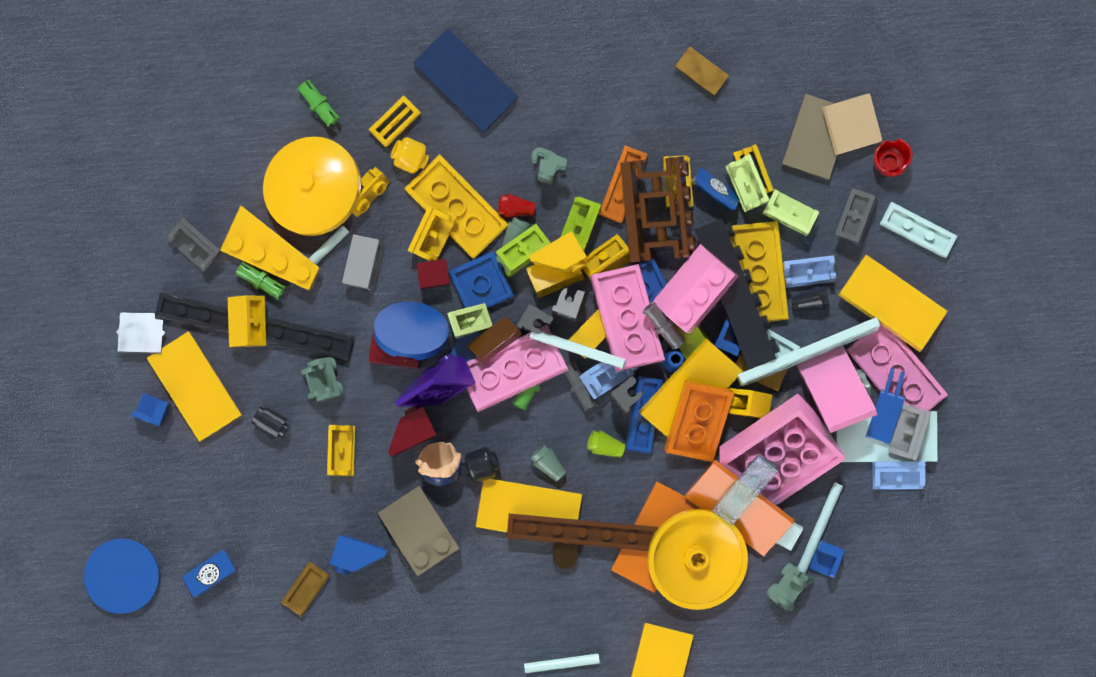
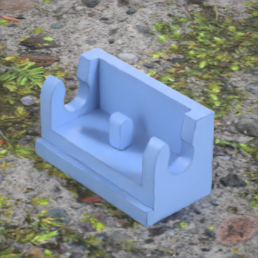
[783,255,836,288]
[579,362,637,399]
[872,462,925,489]

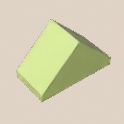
[447,303,492,339]

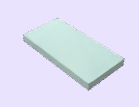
[836,411,937,462]

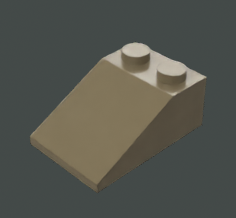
[378,486,460,576]

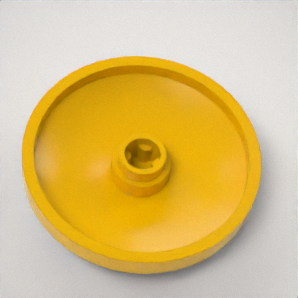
[263,137,361,236]
[647,509,748,610]

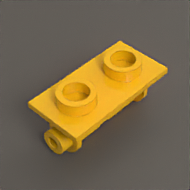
[352,167,391,218]

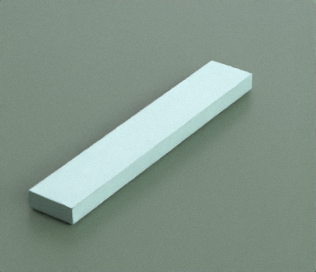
[738,317,880,387]

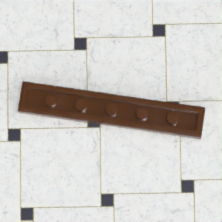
[507,513,658,551]

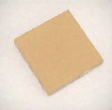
[822,93,882,155]

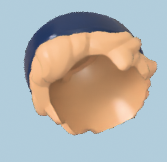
[415,442,462,486]

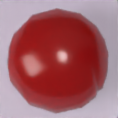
[873,138,913,177]

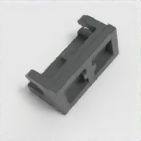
[835,188,878,247]
[167,218,223,273]
[517,304,553,334]
[610,376,642,414]

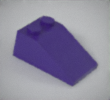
[395,354,476,407]

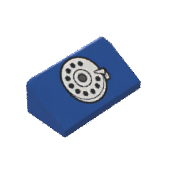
[690,168,739,211]
[182,549,237,598]

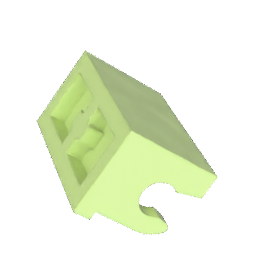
[726,155,769,212]
[762,189,819,236]

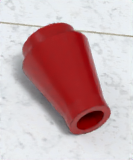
[498,193,535,217]

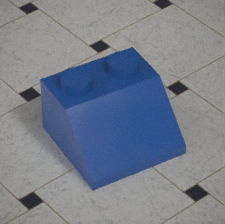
[330,534,390,575]

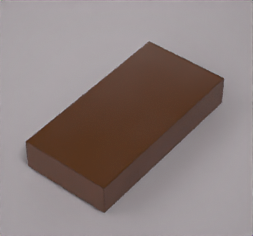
[467,316,522,364]

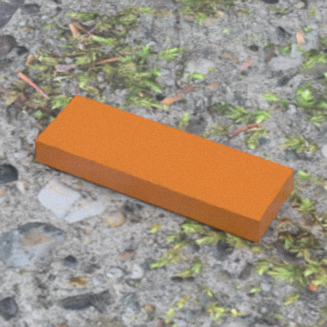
[598,145,648,224]

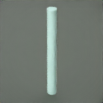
[530,332,626,369]
[798,482,843,573]

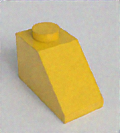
[528,231,589,273]
[727,388,772,419]

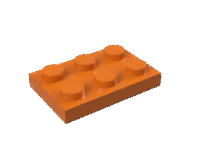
[664,380,734,462]

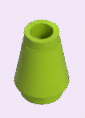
[587,430,625,458]

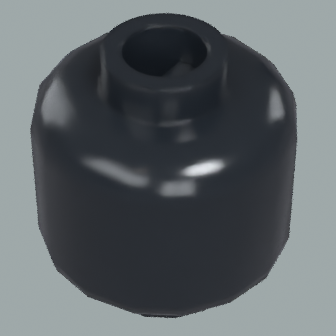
[462,447,500,483]

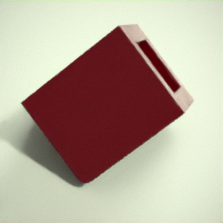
[416,259,450,290]

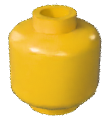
[390,137,429,174]

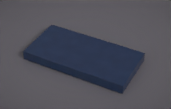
[413,28,518,133]

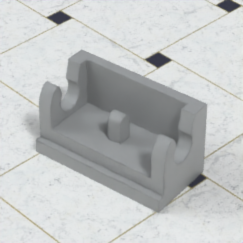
[342,234,385,291]
[552,288,585,321]
[888,403,931,461]

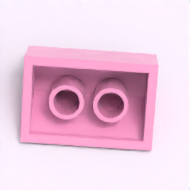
[653,244,739,334]

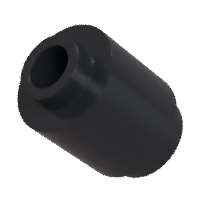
[251,406,290,440]

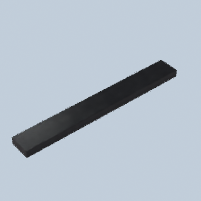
[154,292,354,361]

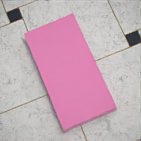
[590,264,665,372]
[467,325,568,412]
[846,325,948,410]
[796,346,877,433]

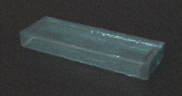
[712,454,779,526]

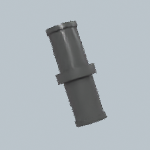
[642,302,685,350]
[564,361,599,412]

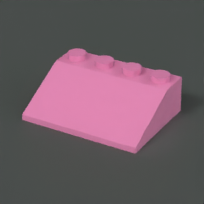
[720,394,846,505]

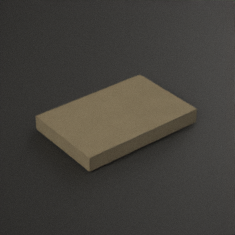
[782,94,837,180]

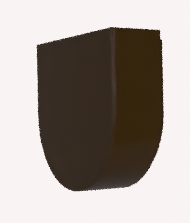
[553,544,578,569]

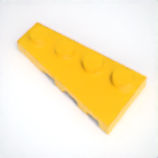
[220,206,321,291]

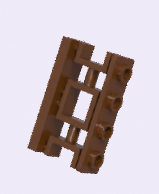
[620,156,696,262]

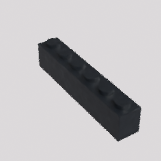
[695,218,781,369]

